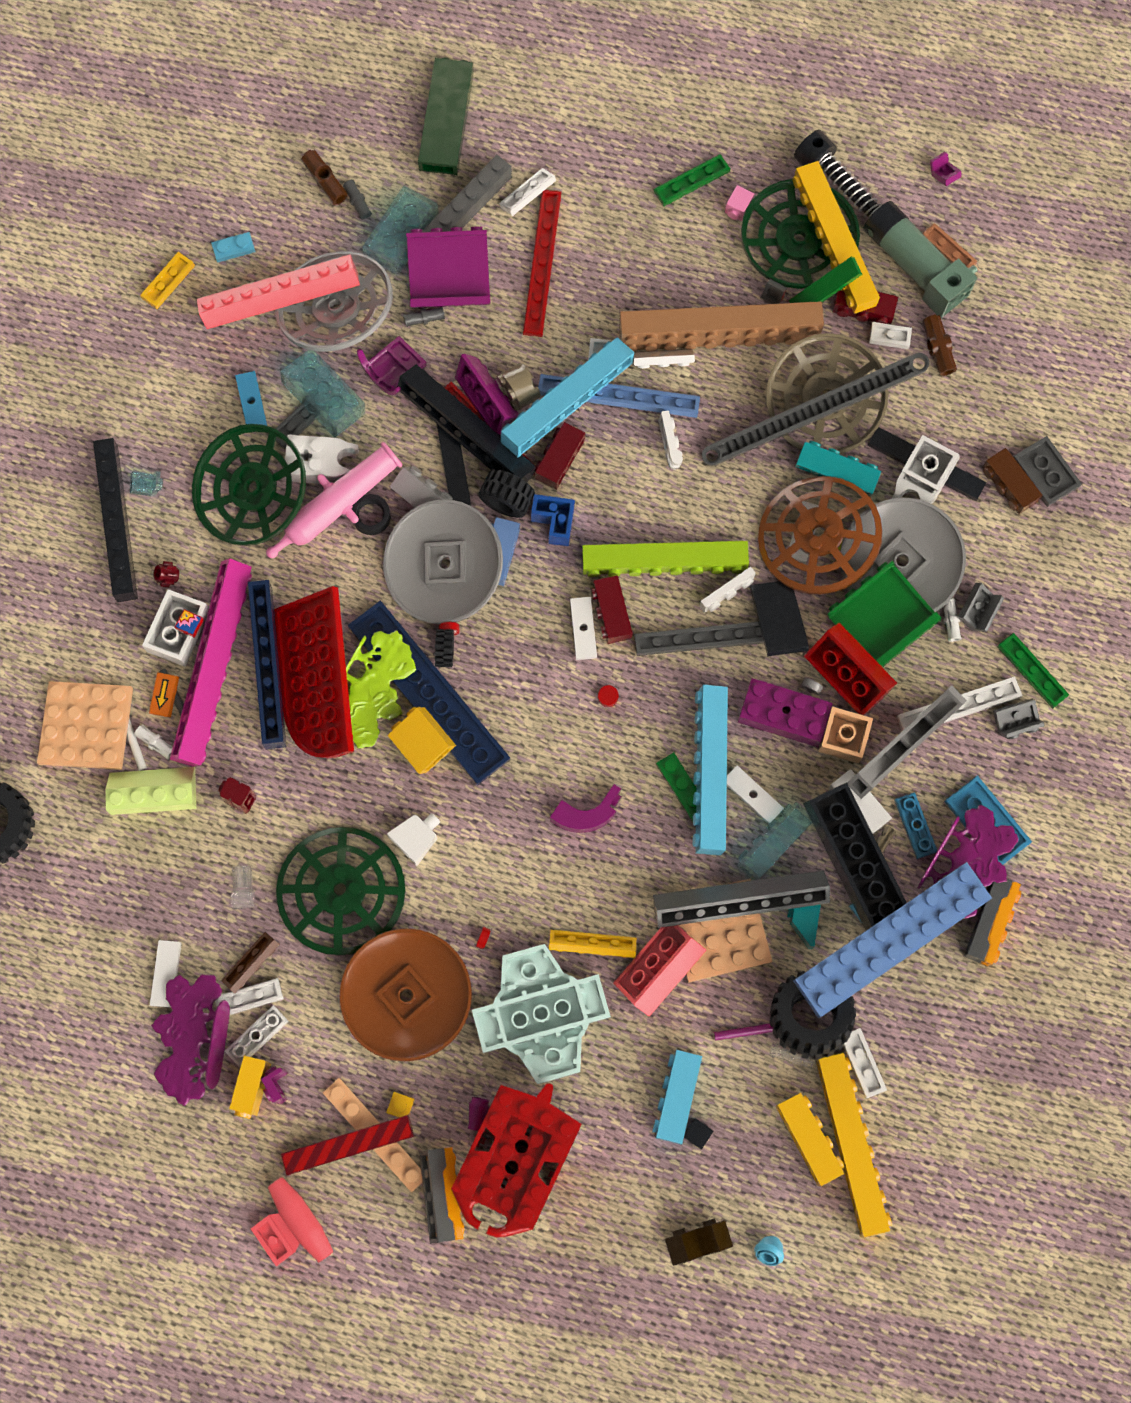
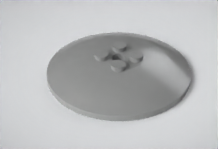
[840,498,966,612]
[383,500,503,624]

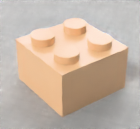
[818,707,873,764]

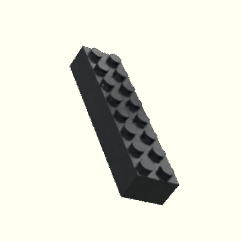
[803,782,907,930]

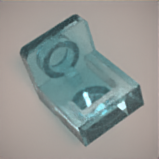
[130,471,163,496]

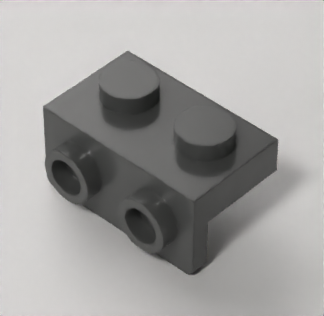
[958,583,1004,632]
[993,698,1045,739]

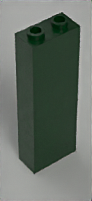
[418,58,474,176]

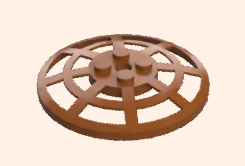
[758,476,883,594]

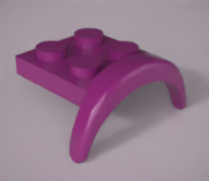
[357,336,427,395]

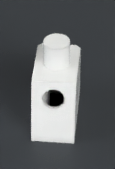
[387,813,440,866]

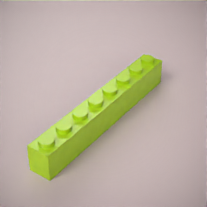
[582,541,749,578]

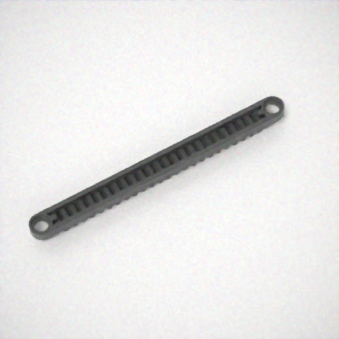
[702,353,930,466]

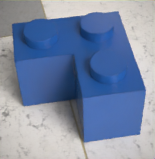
[531,494,575,547]

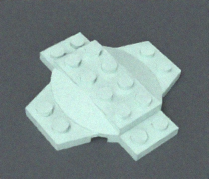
[472,944,611,1084]

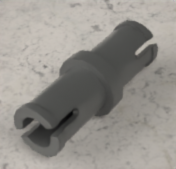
[343,179,372,220]
[403,306,445,327]

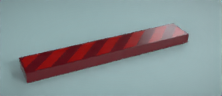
[281,1115,415,1176]

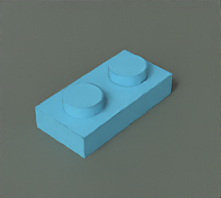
[211,232,255,263]

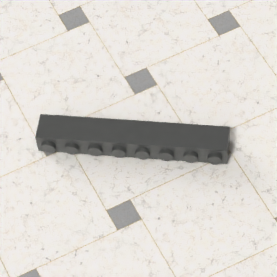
[653,870,830,928]

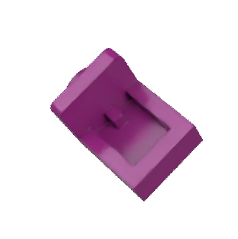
[930,152,962,186]

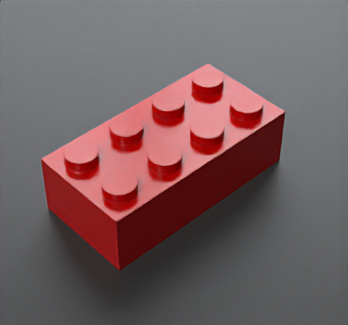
[804,623,898,716]

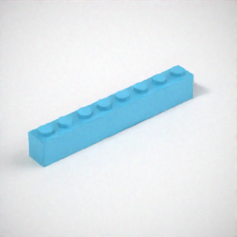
[501,337,634,458]
[692,685,728,856]

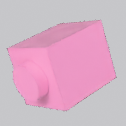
[725,185,755,221]

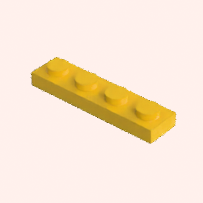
[549,930,637,958]

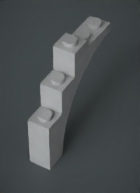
[847,685,967,799]

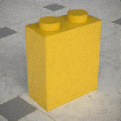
[387,707,456,774]
[229,1056,271,1119]

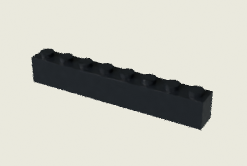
[397,364,536,482]
[93,438,138,602]

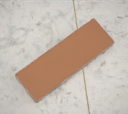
[923,223,977,268]

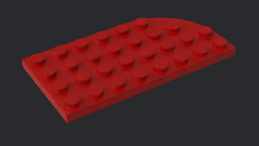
[274,586,354,758]

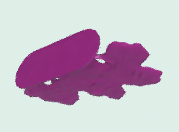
[917,805,1018,918]
[151,974,230,1106]

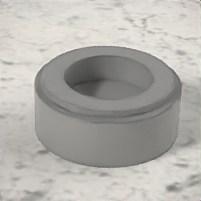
[801,678,823,695]

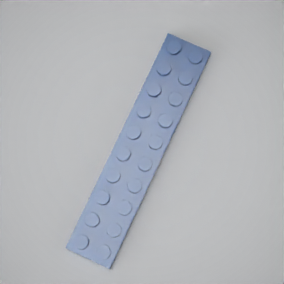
[793,862,992,1018]

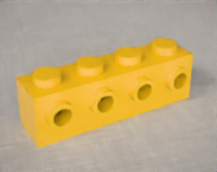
[775,1093,845,1187]

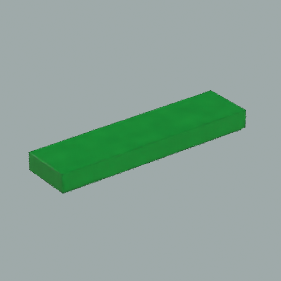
[653,154,731,207]
[789,256,863,303]
[997,632,1069,709]

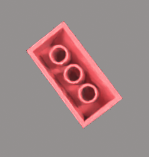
[613,925,706,1016]

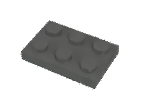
[1013,436,1082,507]

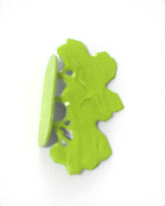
[346,630,416,749]

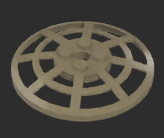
[766,333,889,454]

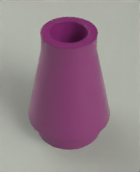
[468,1097,490,1131]

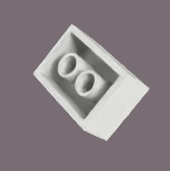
[142,589,209,667]

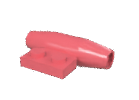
[251,1177,334,1266]

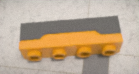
[963,879,1022,966]
[419,1147,465,1244]

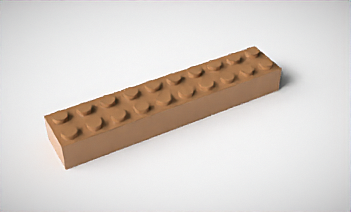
[619,302,824,352]

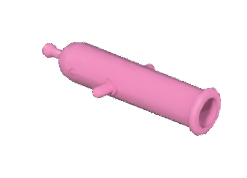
[266,442,402,558]

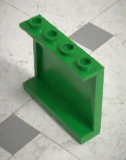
[827,561,941,667]

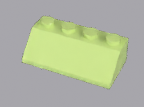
[105,767,197,815]

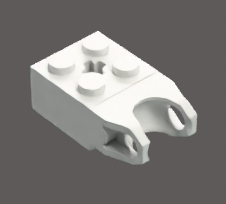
[285,435,359,484]
[892,435,960,504]

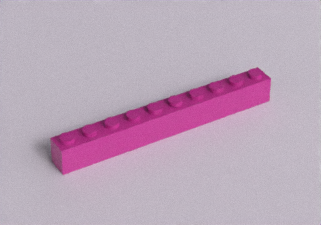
[170,558,252,767]

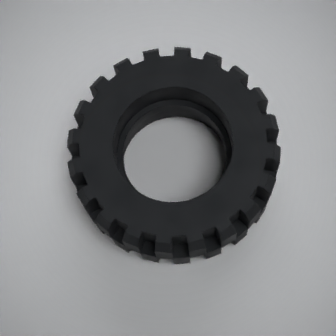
[0,782,35,864]
[770,971,856,1060]

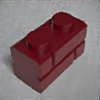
[218,777,256,814]

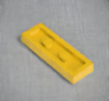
[140,252,195,309]

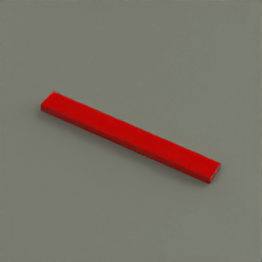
[523,190,562,337]

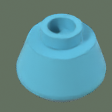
[754,1236,784,1266]

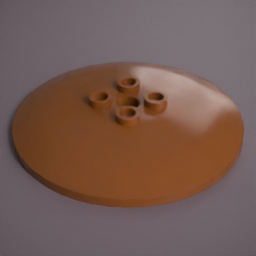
[340,929,472,1062]

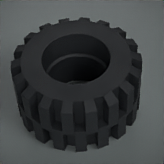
[478,470,535,518]

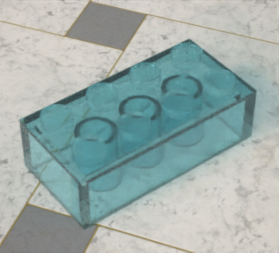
[280,350,365,438]

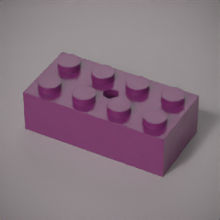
[737,678,833,747]

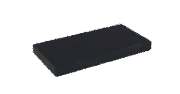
[750,581,809,657]

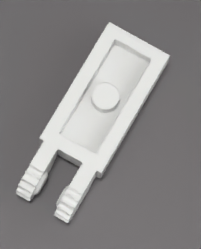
[658,411,683,470]

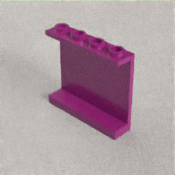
[406,226,491,308]

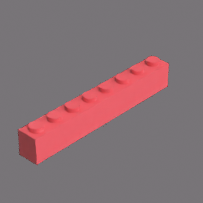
[197,254,360,329]

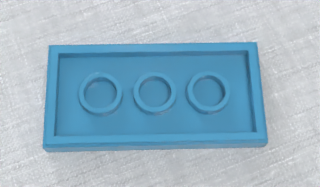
[944,775,1032,865]

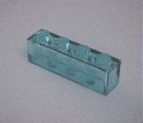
[737,802,812,881]

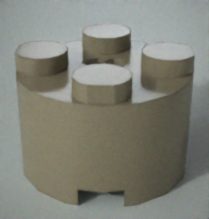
[496,363,541,411]

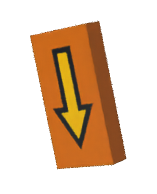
[149,672,179,718]

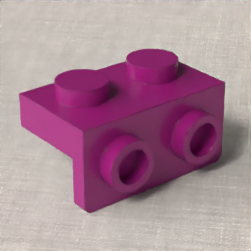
[261,1066,288,1104]

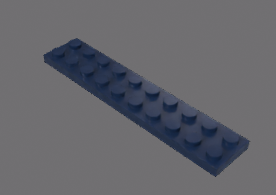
[348,600,511,786]

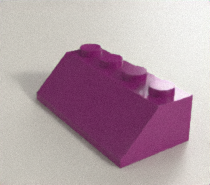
[455,353,519,435]

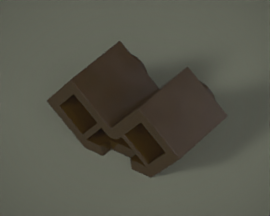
[665,1218,733,1266]

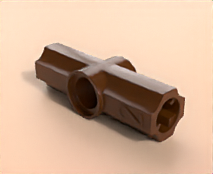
[301,150,348,205]
[922,314,957,376]

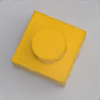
[386,1092,415,1117]

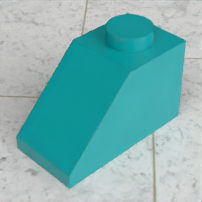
[787,905,821,949]

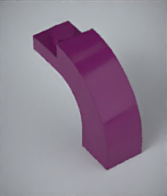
[550,784,622,833]

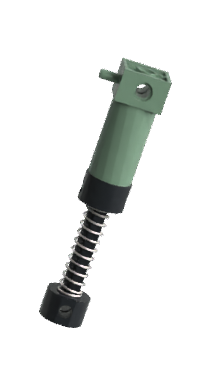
[794,129,978,318]

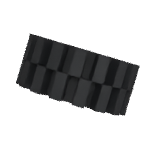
[435,629,454,667]

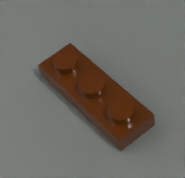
[221,932,279,994]

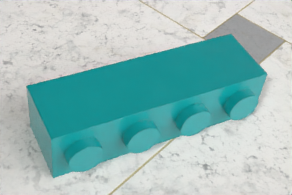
[795,441,882,497]

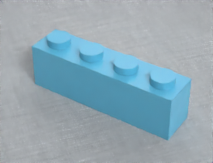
[652,1050,702,1145]

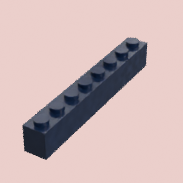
[248,580,287,750]

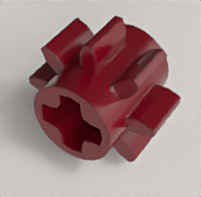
[153,561,180,588]

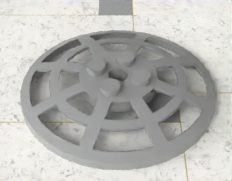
[275,251,393,352]

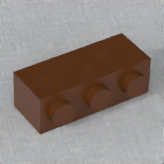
[982,448,1043,514]

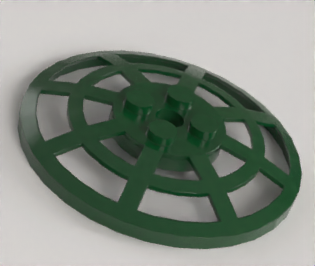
[741,179,860,289]
[192,424,306,546]
[276,827,406,956]

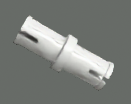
[943,598,962,642]
[134,724,173,760]

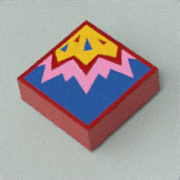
[174,609,204,638]

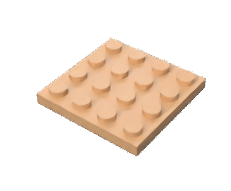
[37,681,133,770]
[679,878,773,983]

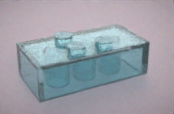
[362,186,439,276]

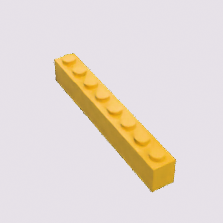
[793,161,880,314]
[816,1053,892,1237]

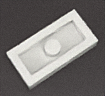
[869,322,912,349]

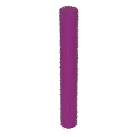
[714,1023,773,1041]

